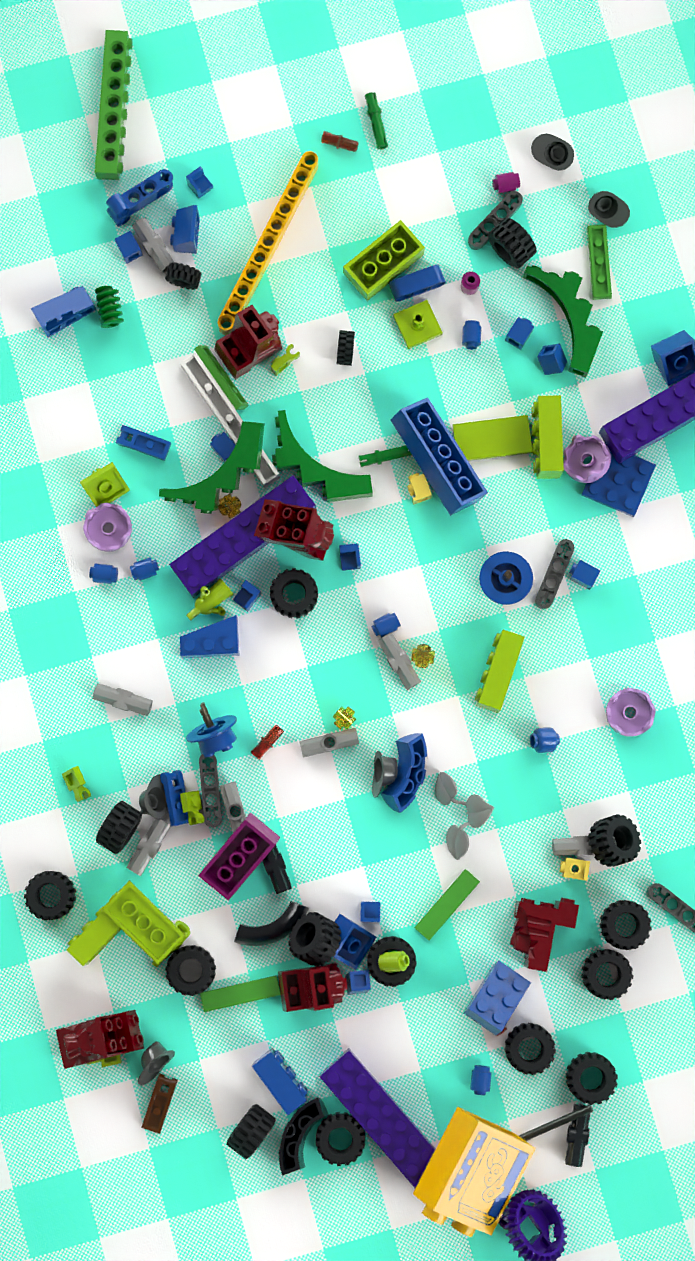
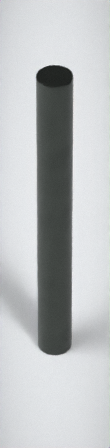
[519,1104,593,1141]

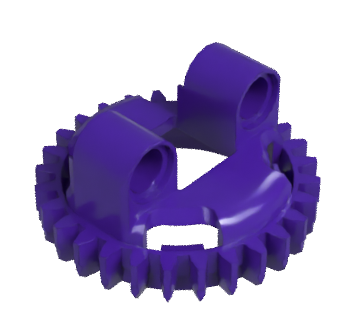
[498,1189,568,1261]

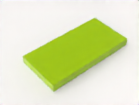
[452,415,533,461]
[101,880,186,965]

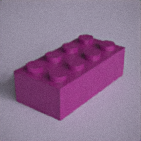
[198,812,280,901]

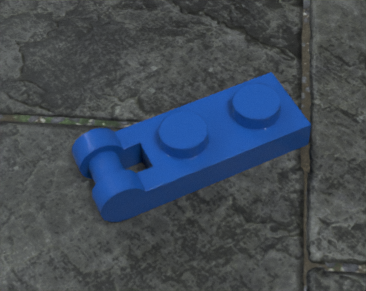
[115,425,172,461]
[160,770,188,827]

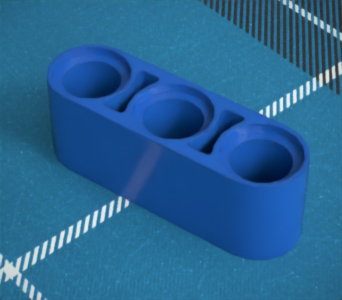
[389,265,446,302]

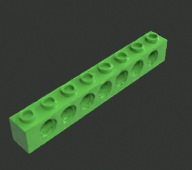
[95,30,133,180]

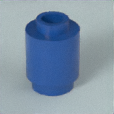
[462,320,481,350]
[130,557,160,581]
[89,563,118,584]
[371,613,401,638]
[470,1065,492,1095]

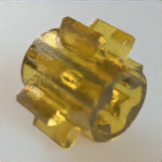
[218,493,241,519]
[411,644,435,668]
[333,706,356,730]

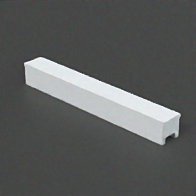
[180,352,280,488]

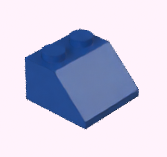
[170,205,200,254]
[651,330,695,386]
[332,914,377,970]

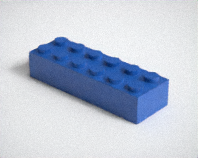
[390,397,488,516]

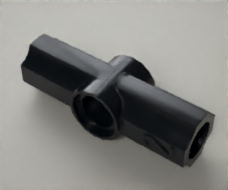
[262,845,292,894]
[565,1104,590,1167]

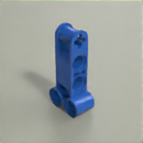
[106,169,173,226]

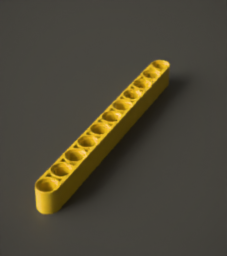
[217,151,318,335]

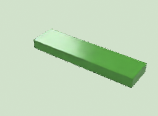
[587,225,612,300]
[194,345,249,410]
[414,869,480,940]
[200,975,281,1012]

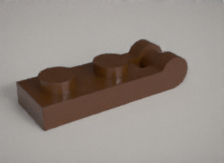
[141,1073,178,1134]

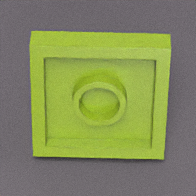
[393,300,443,349]
[80,462,130,507]

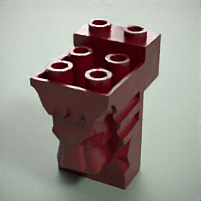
[214,305,283,380]
[254,499,334,561]
[509,898,579,972]
[278,963,348,1012]
[56,1010,144,1069]

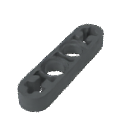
[468,191,523,250]
[535,539,575,610]
[199,754,222,828]
[647,883,695,933]

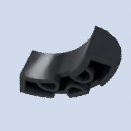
[234,901,309,946]
[279,1097,329,1176]

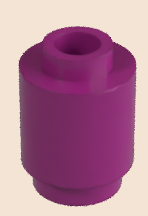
[492,172,520,194]
[460,271,480,295]

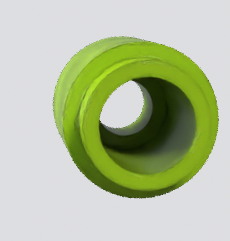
[378,951,409,972]

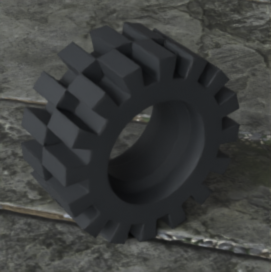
[165,262,202,290]
[337,330,355,366]

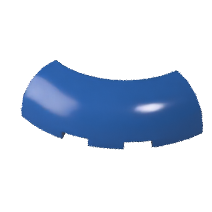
[380,733,427,813]

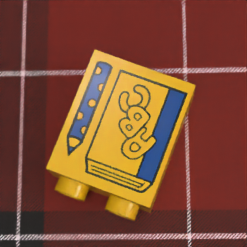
[413,1107,536,1237]

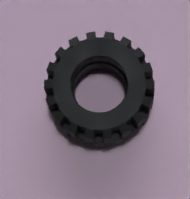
[488,217,537,269]
[270,568,318,619]
[96,801,142,855]
[588,814,641,867]
[24,871,76,921]
[599,900,652,950]
[288,912,341,967]
[367,936,417,987]
[165,945,216,996]
[581,949,633,1000]
[504,1022,556,1075]
[565,1052,618,1105]
[226,1104,276,1160]
[315,1112,365,1166]

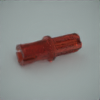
[321,131,359,152]
[251,725,284,760]

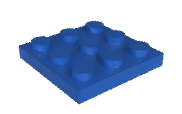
[581,451,656,517]

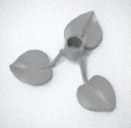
[435,772,495,860]

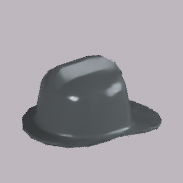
[531,133,574,171]
[588,191,630,228]
[372,751,398,798]
[139,774,167,818]
[138,1041,175,1085]

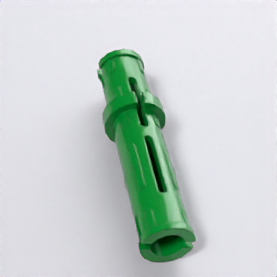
[364,92,388,150]
[358,445,412,467]

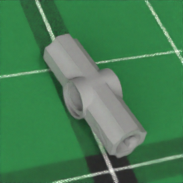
[132,217,175,273]
[377,632,421,690]
[92,683,153,716]
[299,728,359,758]
[219,781,246,832]
[126,818,171,876]
[552,836,592,856]

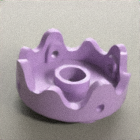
[563,435,611,483]
[83,503,132,552]
[606,688,656,737]

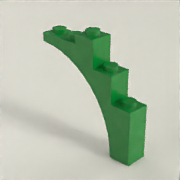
[523,265,603,378]
[272,410,373,502]
[159,421,265,514]

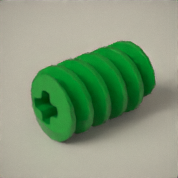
[95,286,124,328]

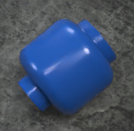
[530,727,560,753]

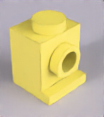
[407,473,432,505]
[559,858,590,881]

